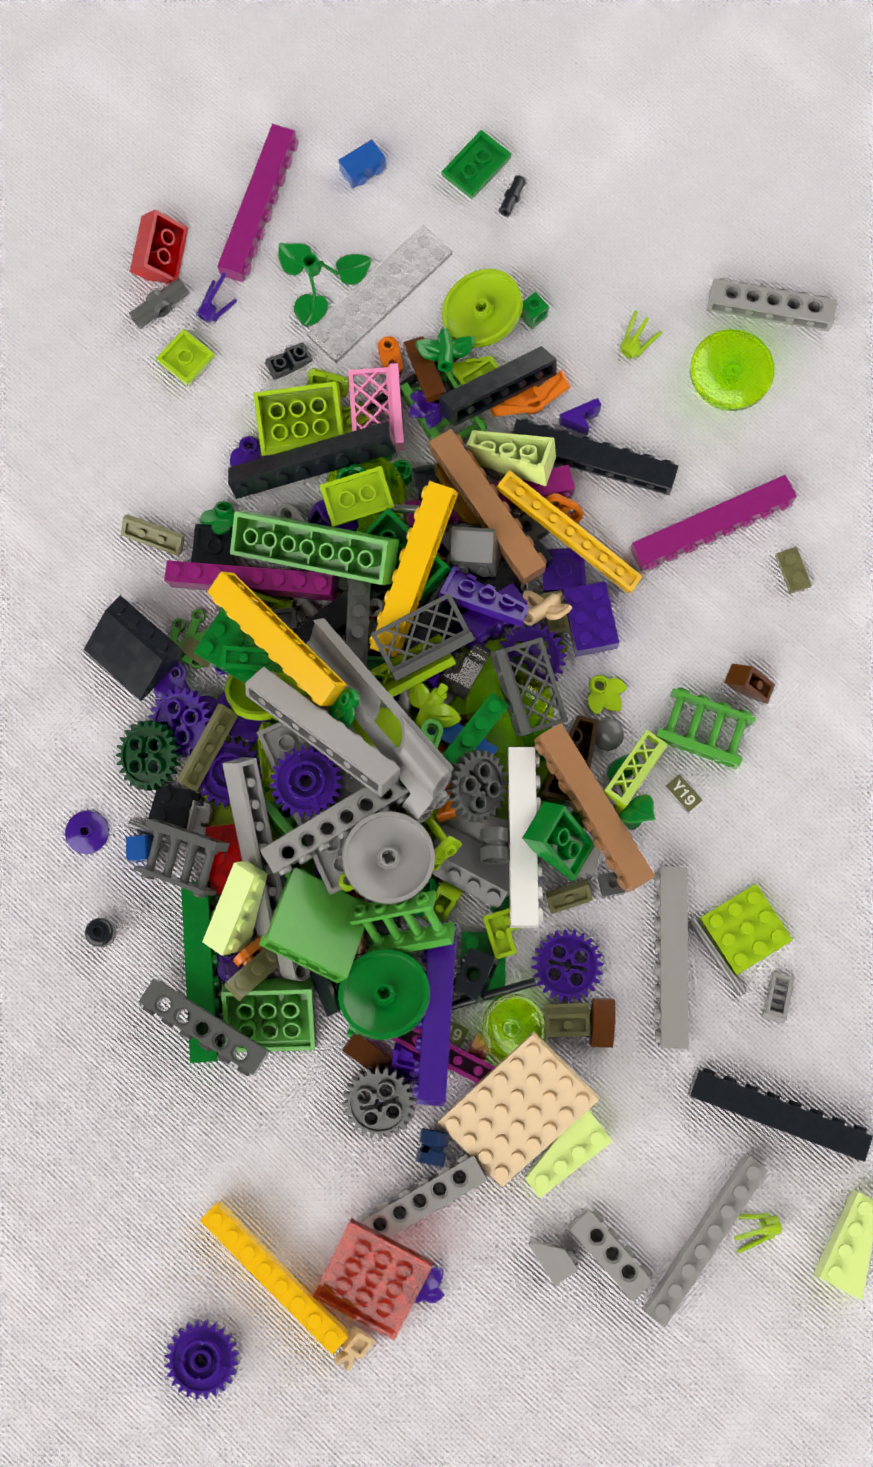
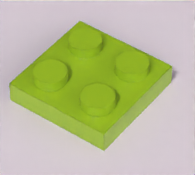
[156,329,215,386]

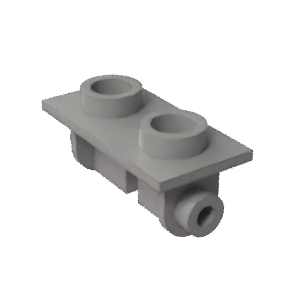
[183,800,214,844]

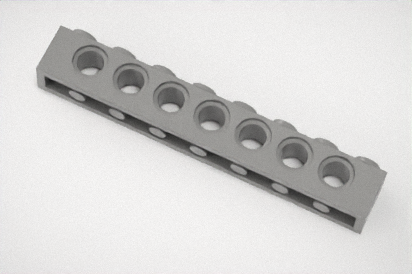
[260,778,411,876]

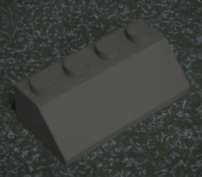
[432,822,510,909]

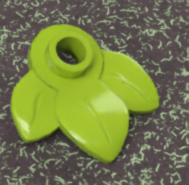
[588,675,627,715]

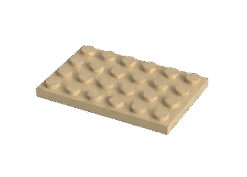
[437,1032,599,1187]

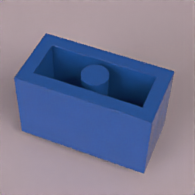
[338,139,386,189]

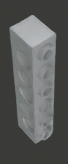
[707,278,837,332]
[354,1153,487,1251]

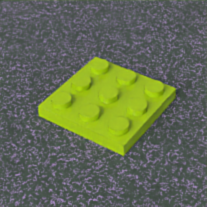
[699,883,793,975]

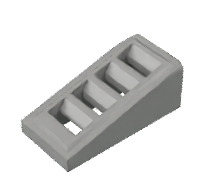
[762,972,795,1023]

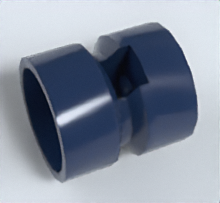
[415,1128,450,1167]

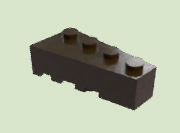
[537,715,599,807]

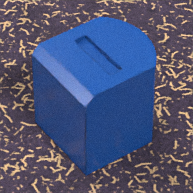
[126,835,152,863]

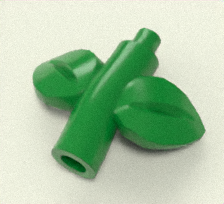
[416,328,475,372]

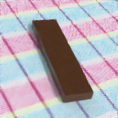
[404,336,446,403]

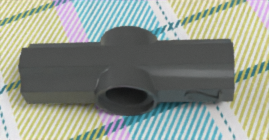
[128,278,189,329]

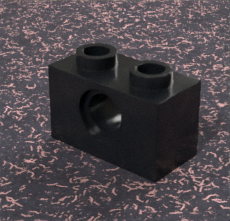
[453,948,499,1004]

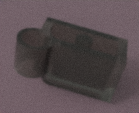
[442,642,492,700]

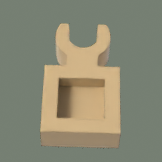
[334,1327,375,1371]

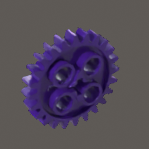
[497,623,567,692]
[148,687,214,758]
[531,929,604,1003]

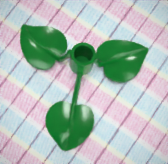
[278,243,372,326]
[571,754,655,830]

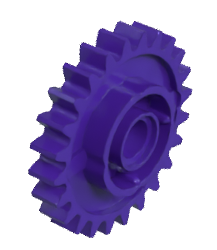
[199,738,262,809]
[270,746,343,819]
[164,1319,240,1400]

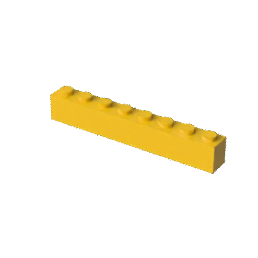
[369,481,458,657]
[207,572,347,706]
[199,1201,350,1355]

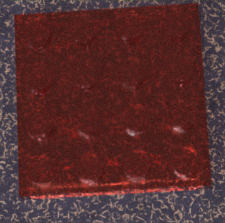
[312,1218,434,1341]

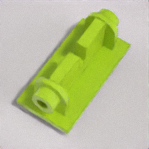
[307,368,349,398]

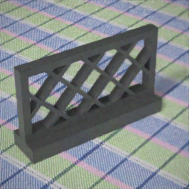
[371,593,475,681]
[490,637,568,737]

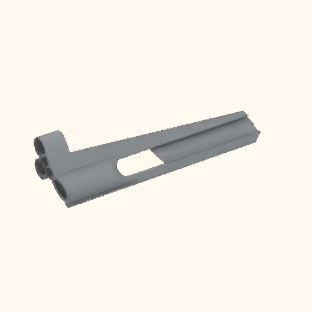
[306,618,453,823]

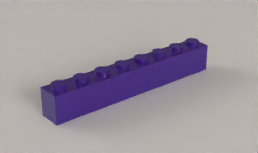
[412,922,457,1107]

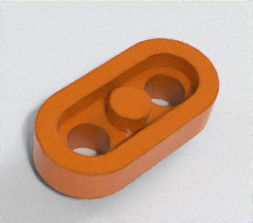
[378,336,403,376]
[545,493,583,523]
[233,936,265,967]

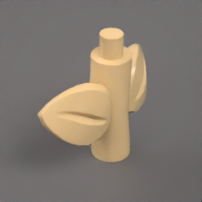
[522,590,572,626]

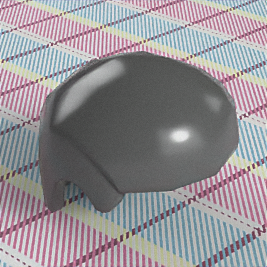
[595,717,624,751]

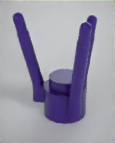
[196,272,237,323]

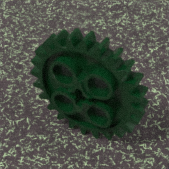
[116,720,182,791]

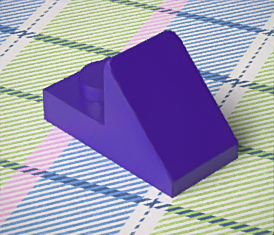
[559,398,601,435]

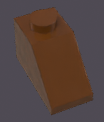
[724,663,775,704]

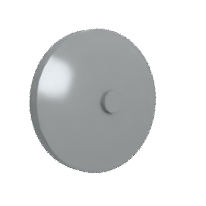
[342,811,435,904]

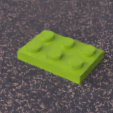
[319,466,394,527]

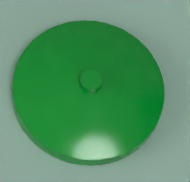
[338,949,430,1040]

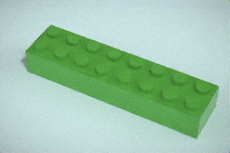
[230,511,399,585]

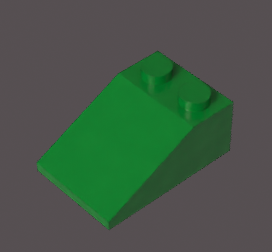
[522,802,595,881]

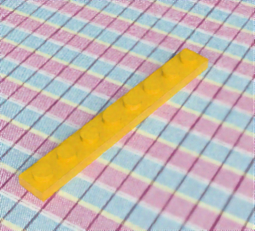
[496,470,643,594]

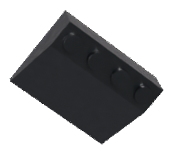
[83,595,186,701]

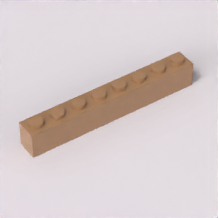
[429,429,547,585]
[534,723,655,893]

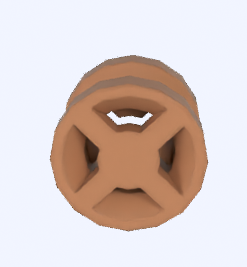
[468,1032,494,1060]

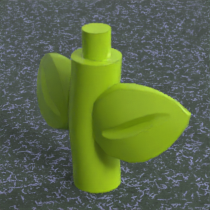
[409,682,461,729]

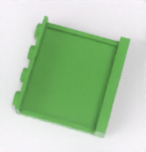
[259,867,366,983]

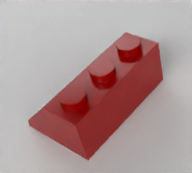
[130,209,188,284]

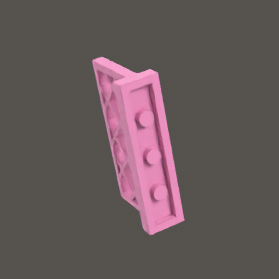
[348,363,405,451]

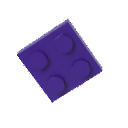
[542,548,586,593]

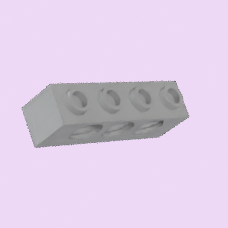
[568,1208,653,1301]

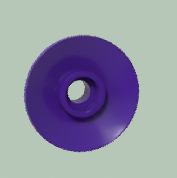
[65,811,109,854]

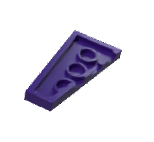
[439,565,529,627]

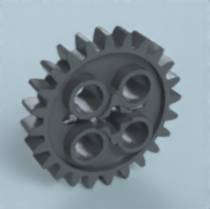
[445,750,508,823]
[342,1065,416,1140]

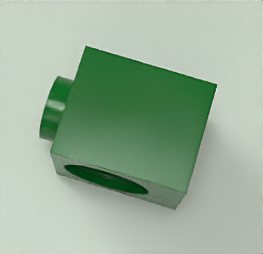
[521,291,549,329]

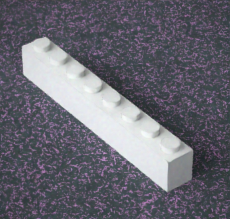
[507,747,543,928]

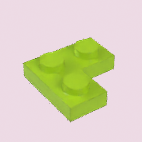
[482,908,521,959]

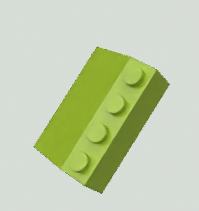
[253,381,344,456]

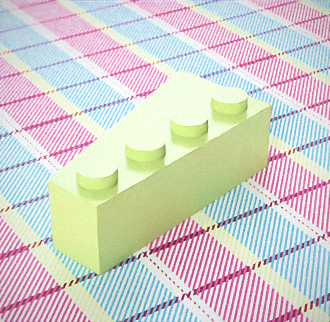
[467,430,556,486]
[203,861,267,956]
[525,1110,613,1198]
[813,1190,873,1300]

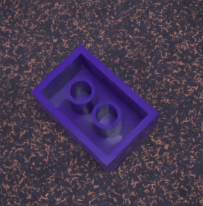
[563,581,620,657]
[455,583,528,652]

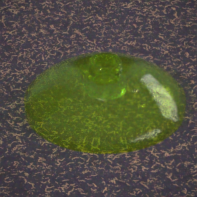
[482,994,545,1060]

